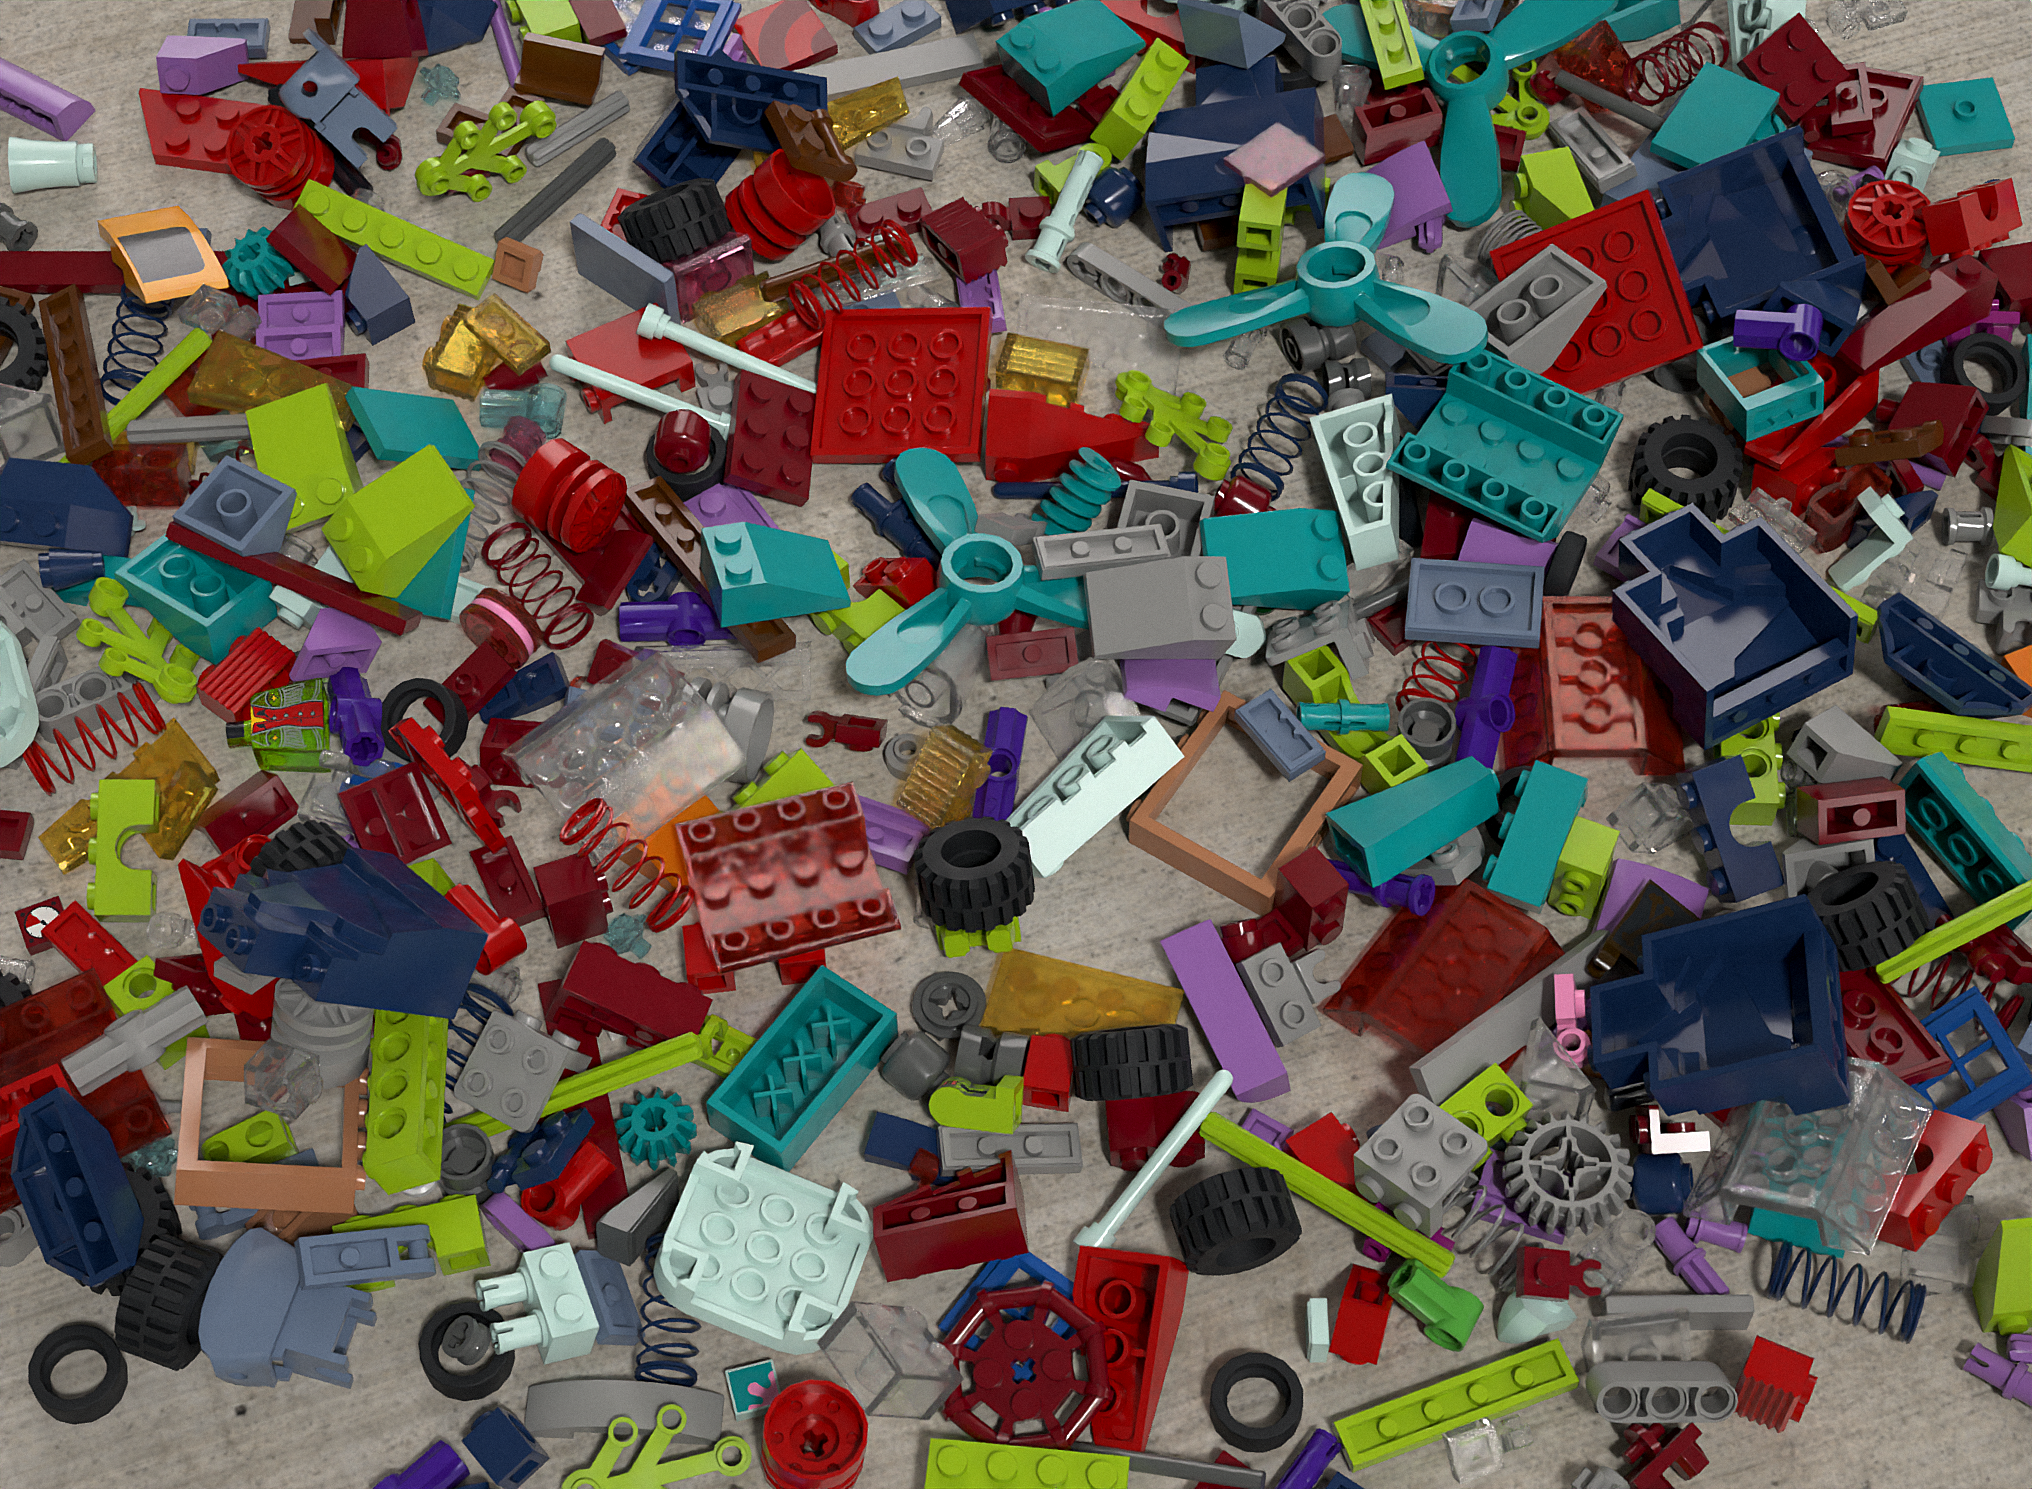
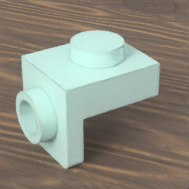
[1884,138,1940,193]

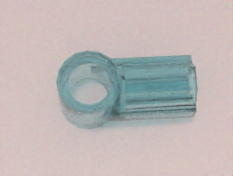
[479,383,567,440]

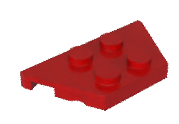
[139,88,265,175]
[387,717,508,855]

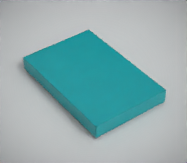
[1650,61,1780,169]
[345,386,482,471]
[382,488,475,620]

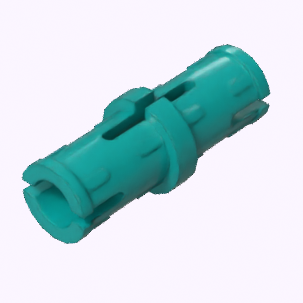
[1296,699,1390,735]

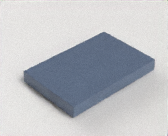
[570,213,681,325]
[1405,558,1545,648]

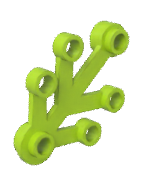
[1433,40,1550,140]
[415,100,557,202]
[1115,370,1233,481]
[76,577,200,704]
[561,1404,752,1489]

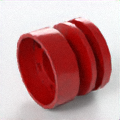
[226,104,335,210]
[725,149,836,261]
[1841,180,1931,274]
[511,438,627,553]
[760,1379,868,1489]

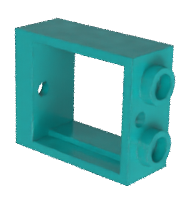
[1697,336,1824,442]

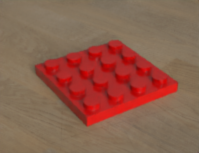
[1489,189,1704,396]
[810,307,993,464]

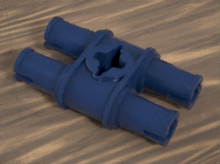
[851,457,942,573]

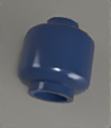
[1083,167,1144,228]
[1626,1153,1694,1216]

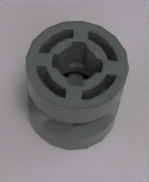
[1322,357,1372,399]

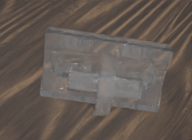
[1728,487,1818,554]

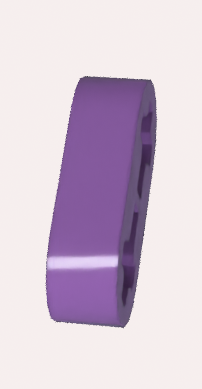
[480,1192,557,1254]

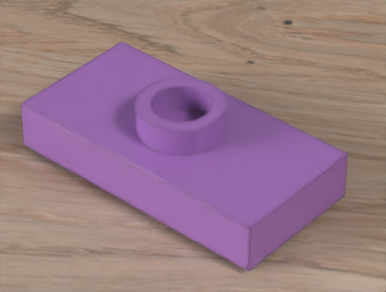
[955,269,1007,333]

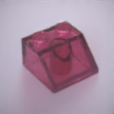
[661,231,756,324]

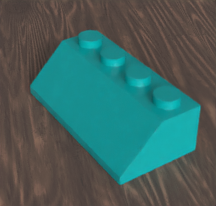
[1897,751,2032,932]

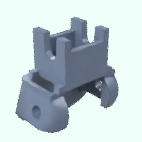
[278,28,398,169]
[198,1227,377,1389]

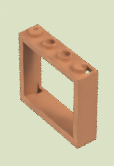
[1126,690,1363,917]
[174,1037,369,1214]

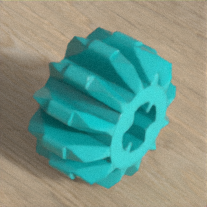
[222,226,295,301]
[616,1087,697,1171]

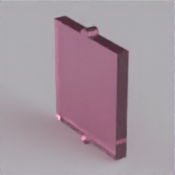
[1224,122,1326,198]

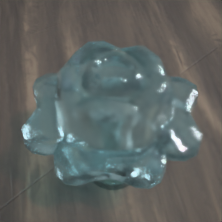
[420,63,461,106]
[604,913,652,959]
[120,1131,178,1178]

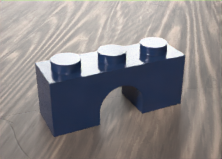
[1676,754,1785,903]

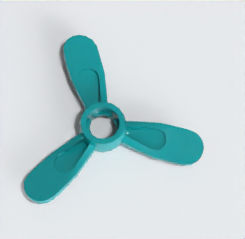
[1322,0,1619,228]
[1164,172,1488,364]
[845,448,1089,696]

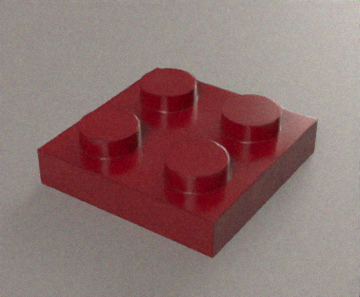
[1736,12,1850,127]

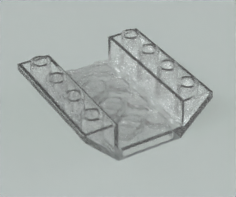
[500,649,748,868]
[1682,1057,1933,1256]

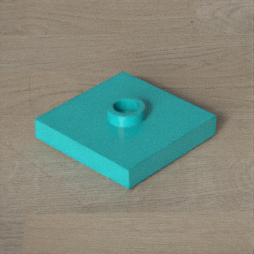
[1916,77,2015,156]

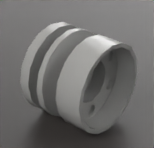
[672,676,774,784]
[269,978,374,1089]

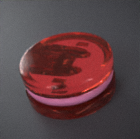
[459,587,544,670]

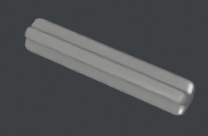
[525,91,630,167]
[127,414,251,445]

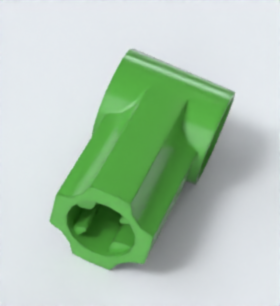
[1387,1259,1484,1352]

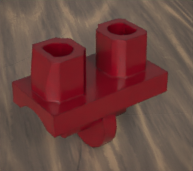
[1621,1422,1710,1489]

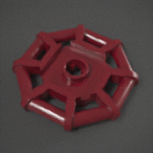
[935,1281,1114,1451]

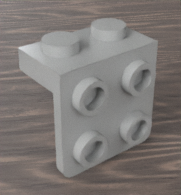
[1266,599,1375,680]
[454,1010,592,1133]
[1354,1094,1488,1238]

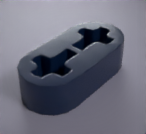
[627,541,683,602]

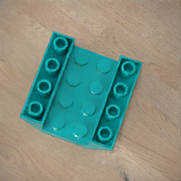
[1386,349,1624,543]

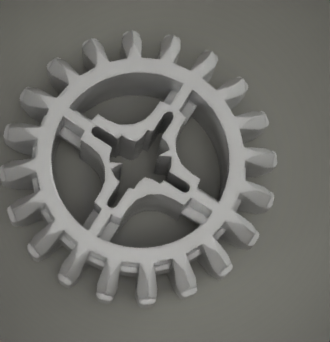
[1502,1109,1634,1238]

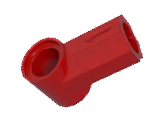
[444,883,527,976]
[521,1137,617,1231]

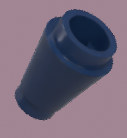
[38,548,105,591]

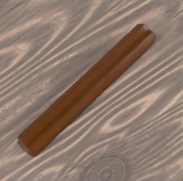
[759,234,908,303]

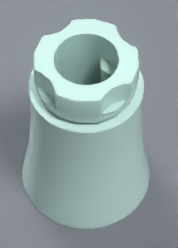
[8,136,98,194]

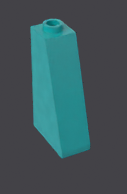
[1326,756,1500,888]

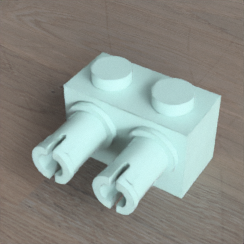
[475,1242,599,1365]

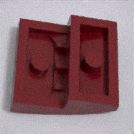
[336,761,452,864]

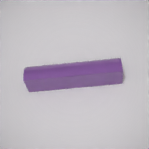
[0,57,95,141]
[1160,919,1291,1103]

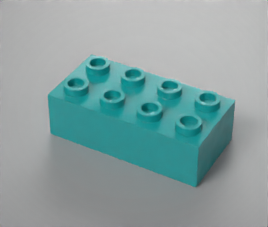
[706,965,899,1172]

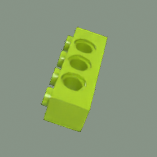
[1713,712,1786,826]

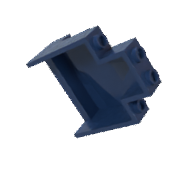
[1145,56,1326,252]
[1654,125,1867,337]
[1612,503,1858,751]
[197,846,489,1019]
[1585,894,1852,1116]

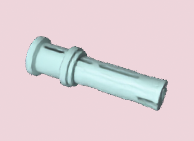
[1025,150,1104,273]

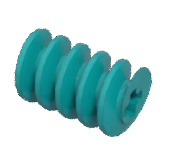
[1031,447,1121,536]

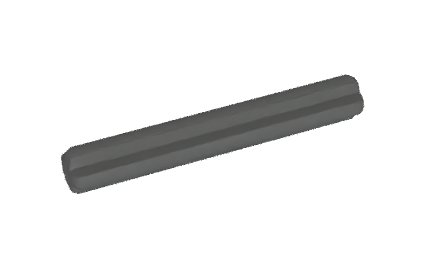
[494,137,617,244]

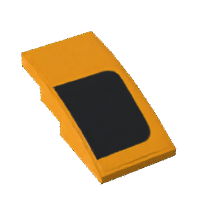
[97,206,229,304]

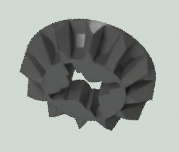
[912,971,987,1042]

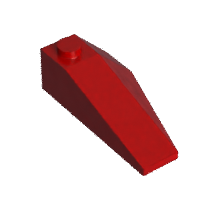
[238,57,419,116]
[1744,350,1880,471]
[985,389,1159,482]
[177,858,280,1020]
[1072,1245,1189,1453]

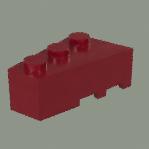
[544,940,713,1050]
[873,1150,1029,1283]

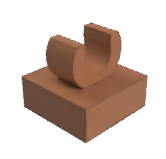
[492,237,544,293]

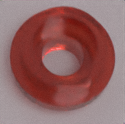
[829,180,867,209]

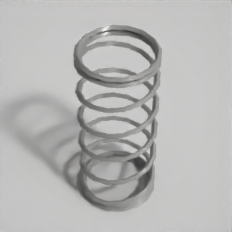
[459,441,527,573]
[1442,1173,1544,1292]

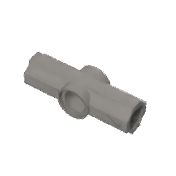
[61,985,209,1096]

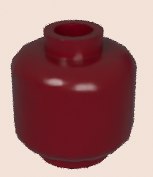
[654,409,711,473]
[1214,475,1276,517]

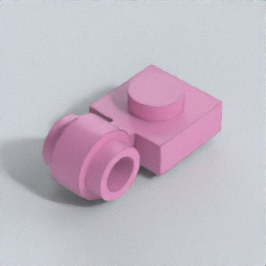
[1553,974,1591,1070]

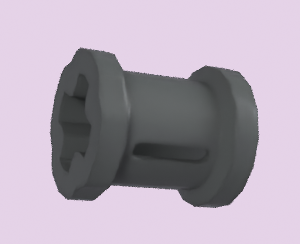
[0,203,38,251]

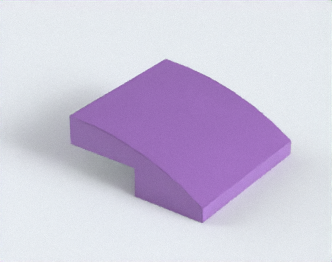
[1366,140,1453,250]
[256,290,345,371]
[1458,518,1559,584]
[1120,659,1221,712]
[1591,858,1709,935]

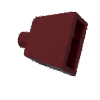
[342,0,429,58]
[1977,241,2032,333]
[1876,381,1989,477]

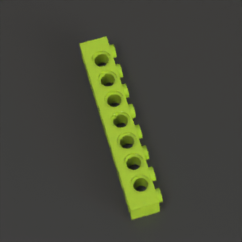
[362,858,455,1195]

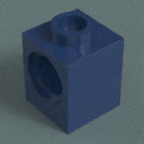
[462,1407,550,1489]

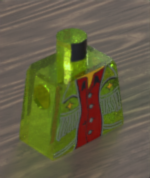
[226,678,331,773]

